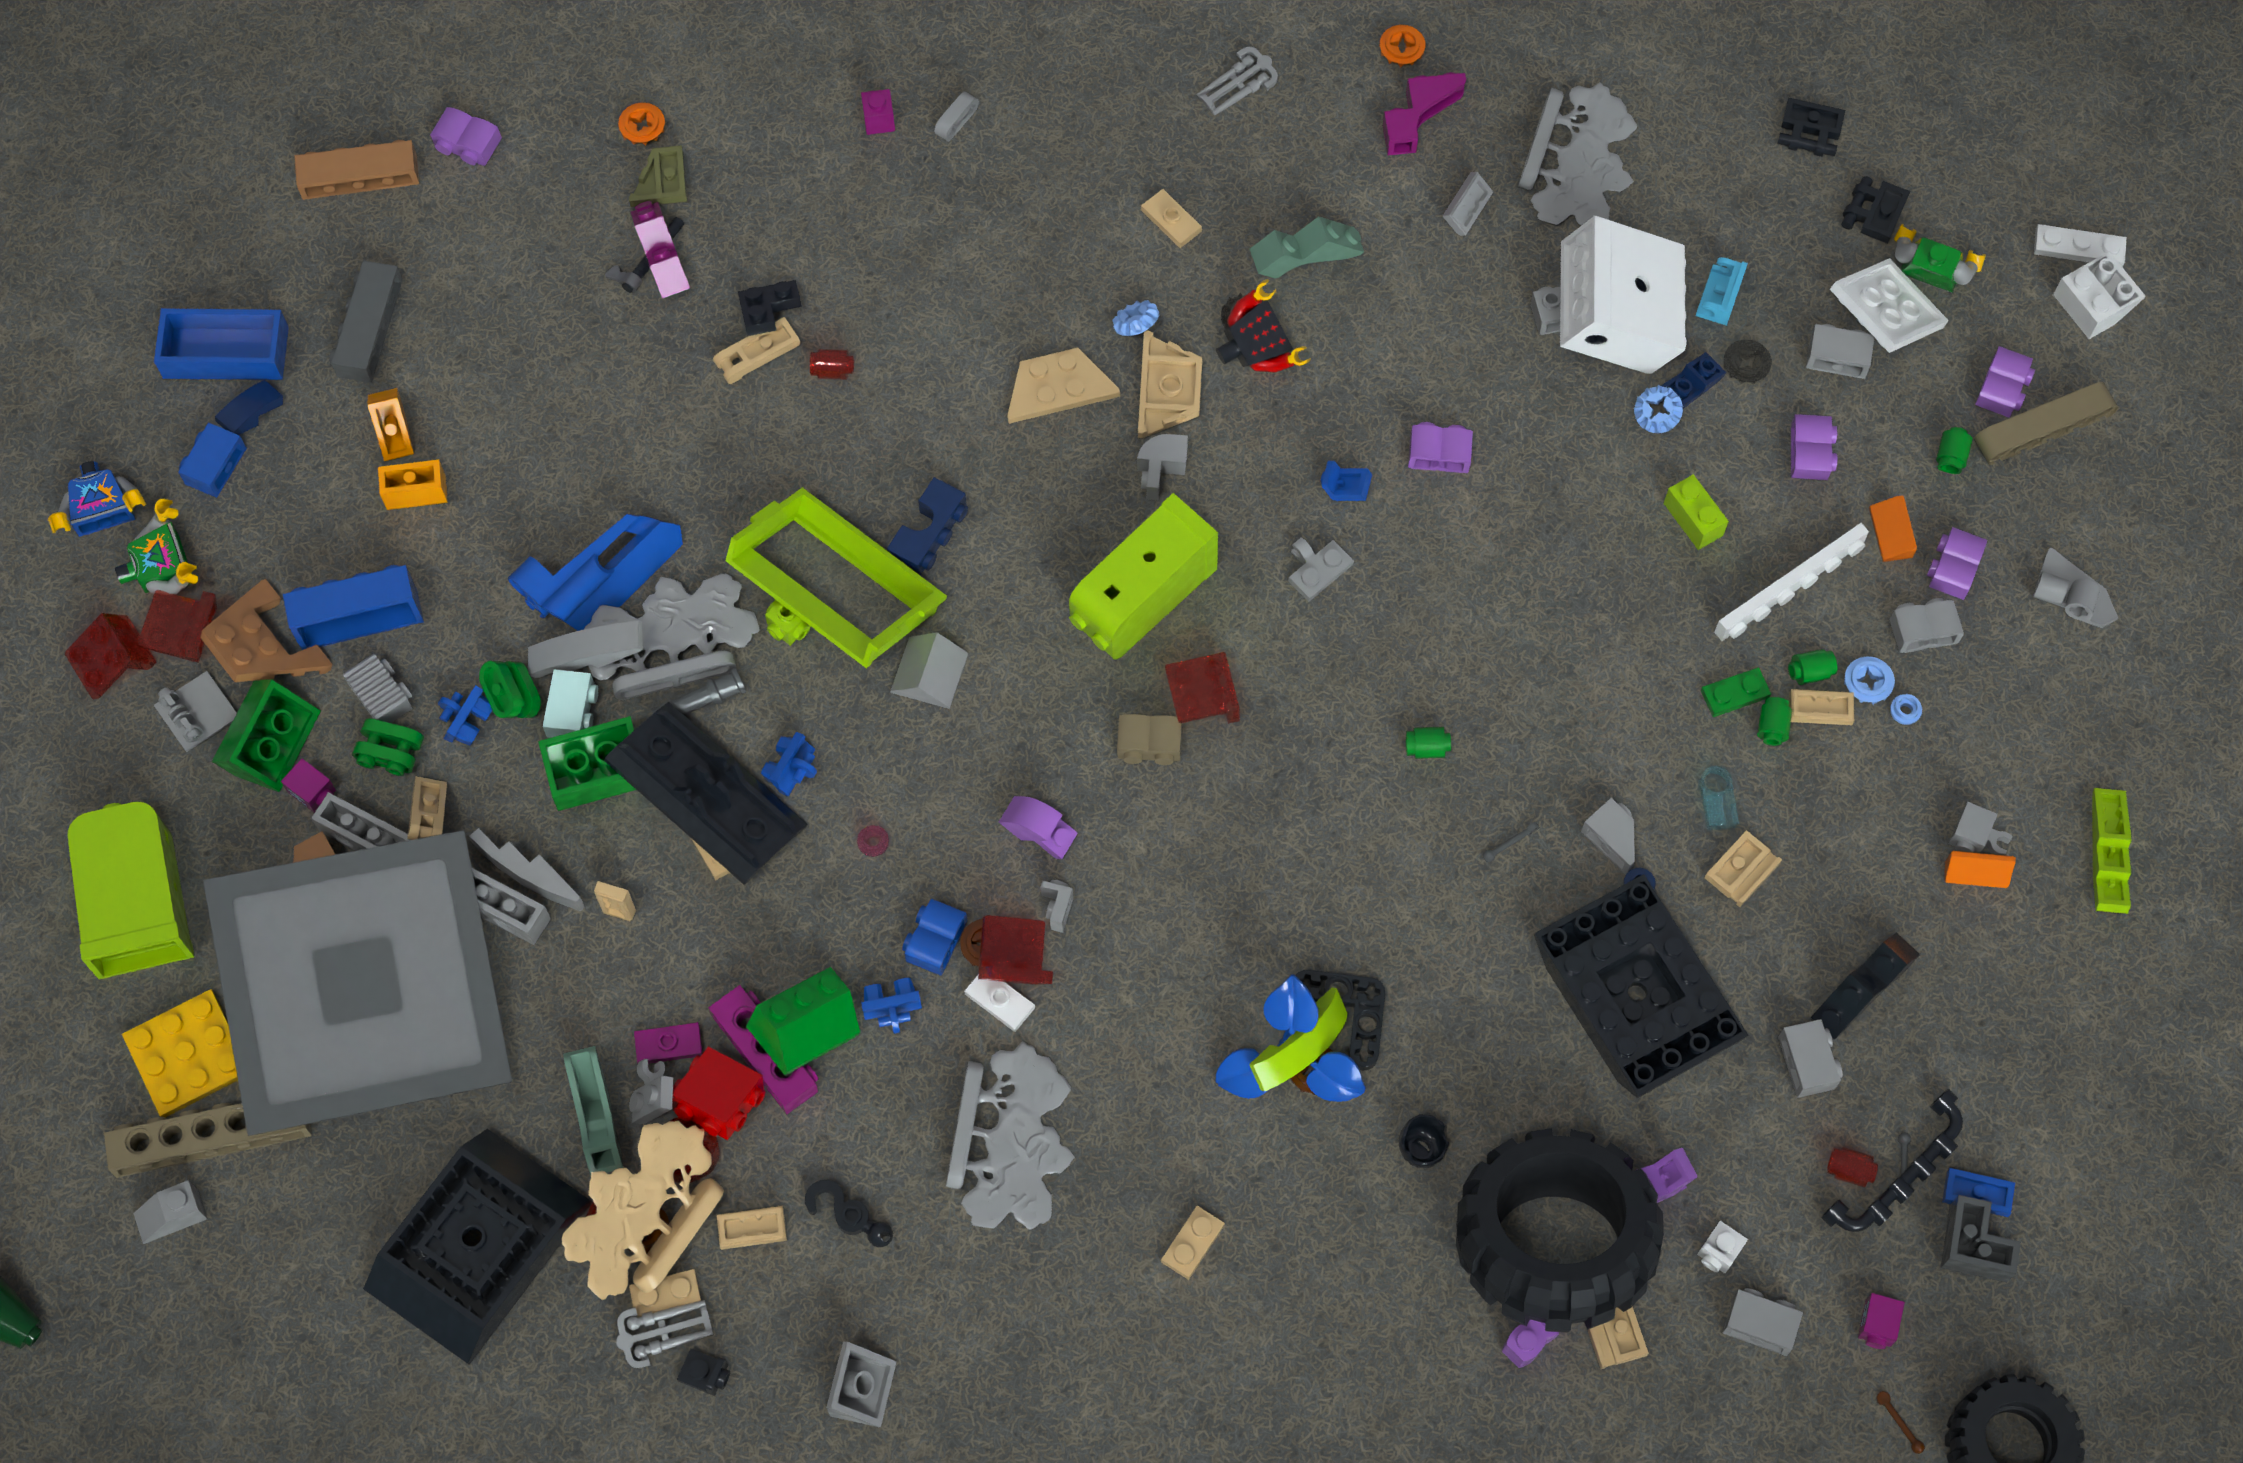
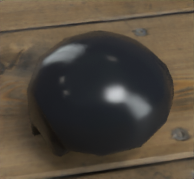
[1398,1114,1449,1168]

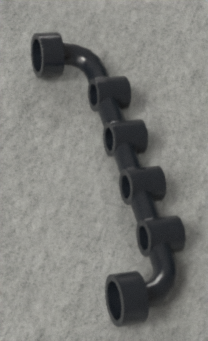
[1821,1089,1963,1232]

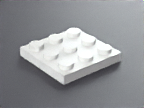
[1830,258,1949,353]

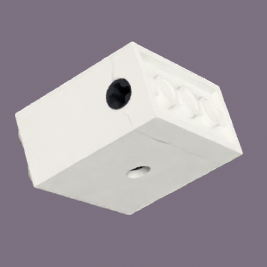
[1560,216,1687,374]

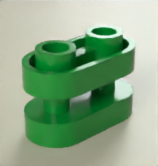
[479,661,541,718]
[352,719,424,776]

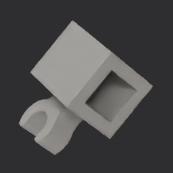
[1948,802,2012,855]

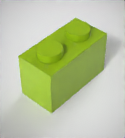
[1663,474,1729,550]

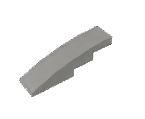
[528,620,643,678]
[469,828,585,911]

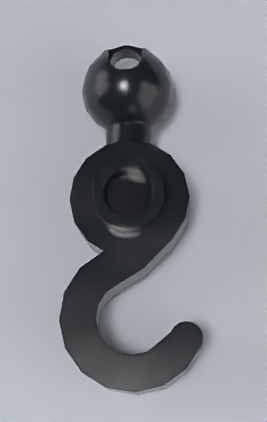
[805,1180,893,1248]

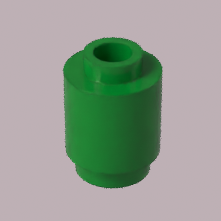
[1936,427,1973,474]
[1788,649,1837,685]
[1757,697,1792,746]
[1406,727,1451,759]

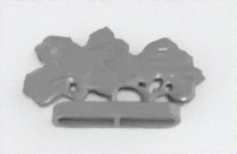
[1518,82,1637,226]
[584,573,760,700]
[946,1041,1075,1230]

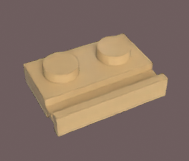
[1705,830,1782,907]
[1588,1306,1649,1369]

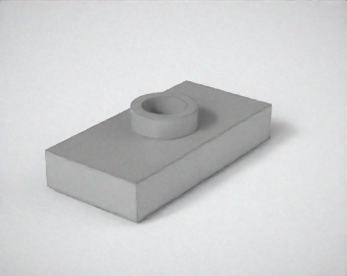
[1443,172,1493,236]

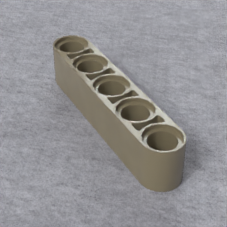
[1974,382,2119,465]

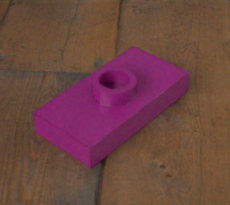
[634,1022,703,1064]

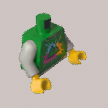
[1894,224,1986,293]
[115,499,198,597]

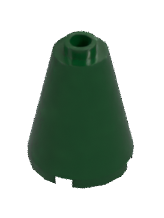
[0,1276,43,1349]

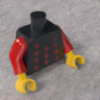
[1216,279,1311,373]

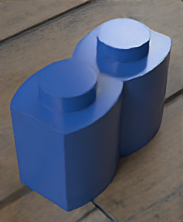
[902,899,967,976]

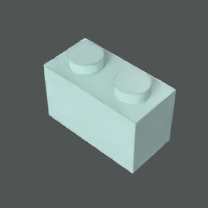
[543,669,598,738]

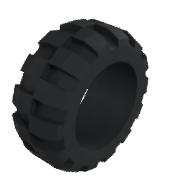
[1456,1128,1664,1333]

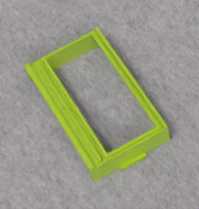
[725,487,947,668]

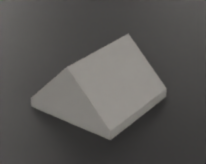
[890,632,968,709]
[826,1342,897,1427]

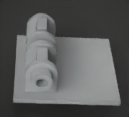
[154,671,237,752]

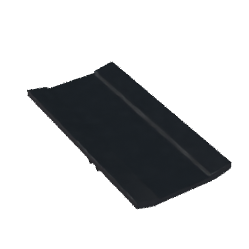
[604,702,808,885]

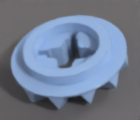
[1112,300,1159,336]
[1634,385,1683,433]
[1844,656,1895,705]

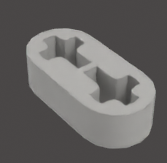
[934,92,979,142]

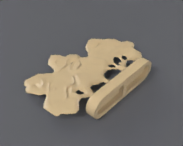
[562,1121,724,1300]

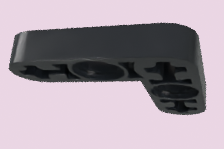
[1295,970,1385,1071]

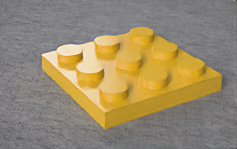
[122,989,238,1118]

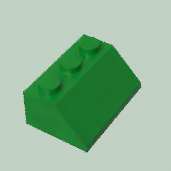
[212,679,321,792]
[538,716,636,811]
[746,967,860,1075]

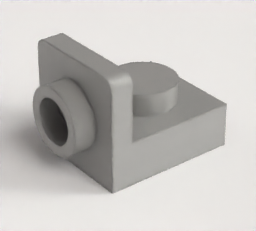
[1040,880,1074,933]

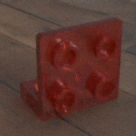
[138,590,217,663]
[65,613,157,699]
[1165,652,1240,724]
[978,915,1053,985]

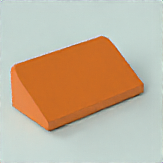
[1869,495,1917,562]
[1945,851,2016,888]

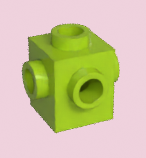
[765,600,810,646]

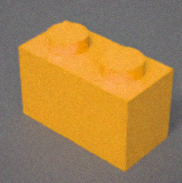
[378,459,448,510]

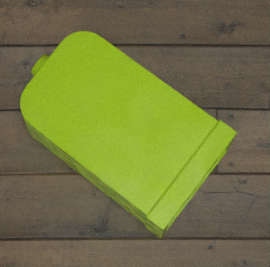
[1069,493,1218,660]
[67,802,195,979]

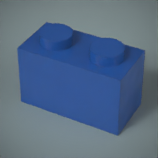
[178,422,247,498]

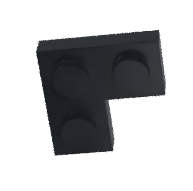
[738,280,802,336]

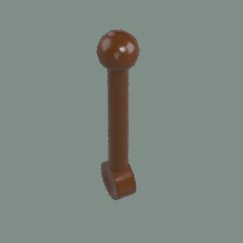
[1876,1391,1925,1454]

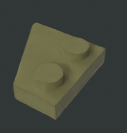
[629,145,687,207]

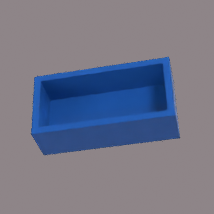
[154,308,289,380]
[283,565,424,650]

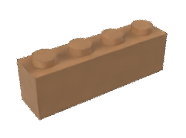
[294,140,419,200]

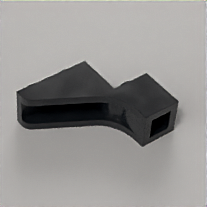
[1811,932,1920,1040]

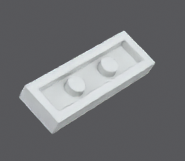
[2034,224,2127,267]

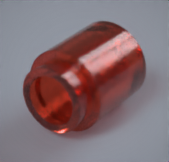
[810,349,854,380]
[1827,1147,1878,1188]

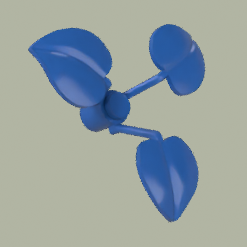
[1216,974,1366,1102]

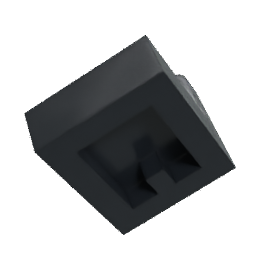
[677,1348,730,1396]

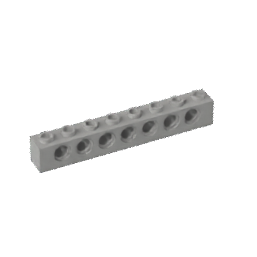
[311,792,551,945]

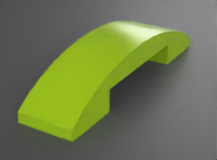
[1249,987,1348,1091]

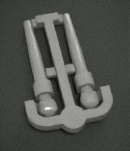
[1196,47,1278,116]
[616,1300,713,1368]

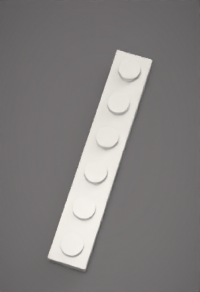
[1714,523,1869,641]

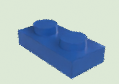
[1942,1168,2015,1217]

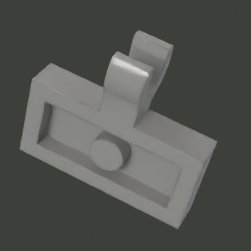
[1288,537,1354,602]
[629,1059,673,1124]

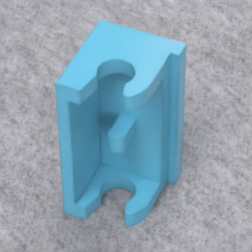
[1696,257,1748,326]

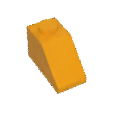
[367,388,414,461]

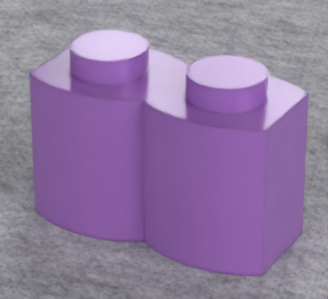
[430,107,502,166]
[1975,346,2035,417]
[1791,414,1837,480]
[1408,422,1473,473]
[1927,527,1987,600]
[1502,1319,1560,1368]

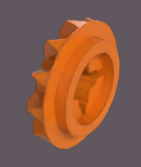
[1379,25,1425,68]
[618,103,665,146]

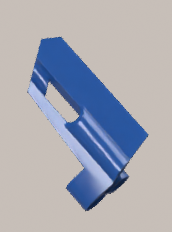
[507,514,683,631]

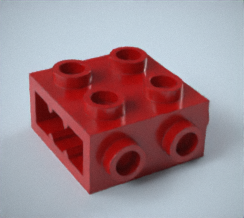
[672,1046,765,1140]

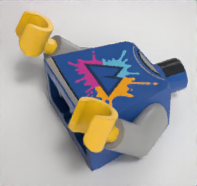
[48,461,146,537]

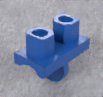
[438,685,492,746]
[761,732,817,797]
[861,977,922,1034]

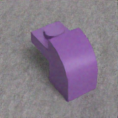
[999,796,1078,859]
[1637,1148,1698,1203]

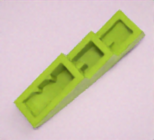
[2092,788,2132,914]

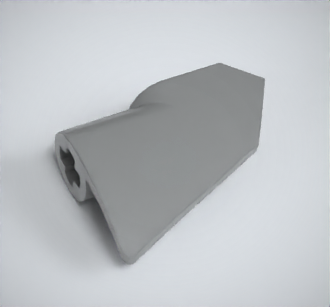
[2033,548,2119,628]

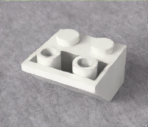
[2053,251,2145,339]

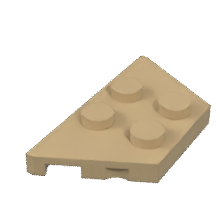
[1138,330,1202,438]
[1007,348,1120,424]

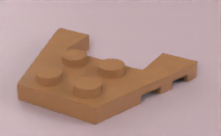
[200,579,333,682]

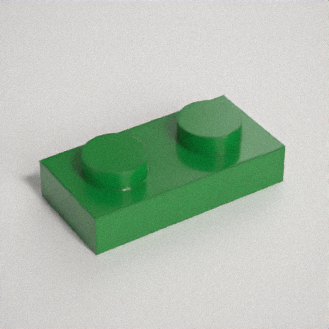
[1700,667,1771,717]

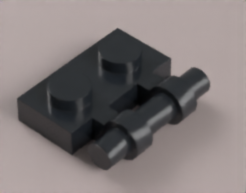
[1777,97,1846,157]
[1841,176,1911,244]

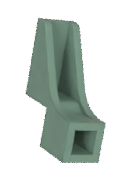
[1249,216,1364,278]
[563,1046,623,1176]

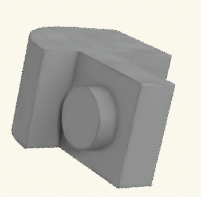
[1137,434,1188,500]

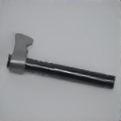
[605,217,684,293]

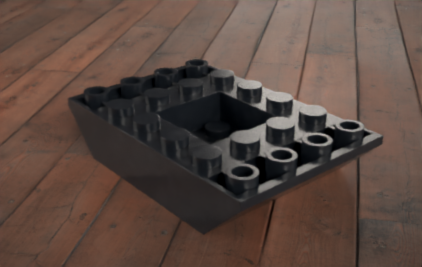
[1534,874,1749,1098]
[363,1129,592,1365]

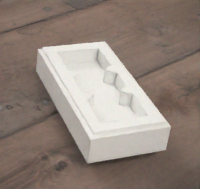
[964,967,1035,1032]

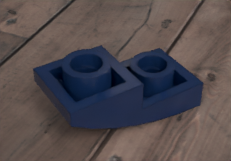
[1661,352,1727,409]
[215,380,283,435]

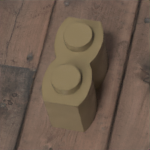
[1117,714,1182,765]

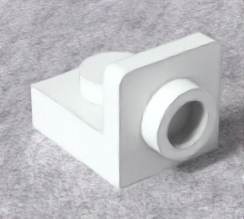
[1697,1221,1748,1273]

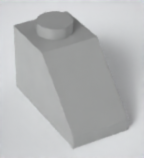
[1581,798,1635,875]
[133,1180,207,1244]

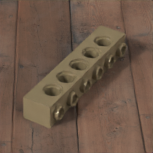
[104,1103,312,1178]

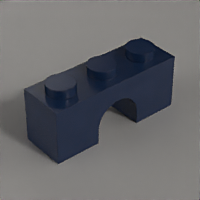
[887,477,968,576]

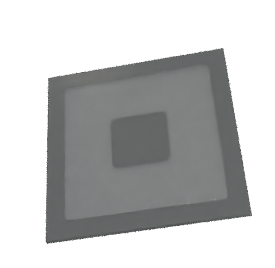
[203,830,512,1136]

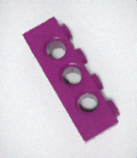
[708,985,819,1115]

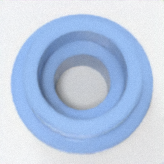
[1890,694,1922,725]

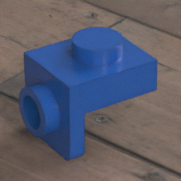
[1321,461,1372,501]

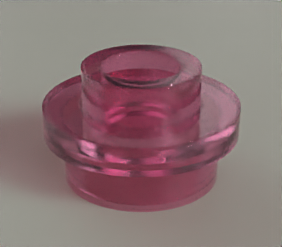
[857,825,889,857]

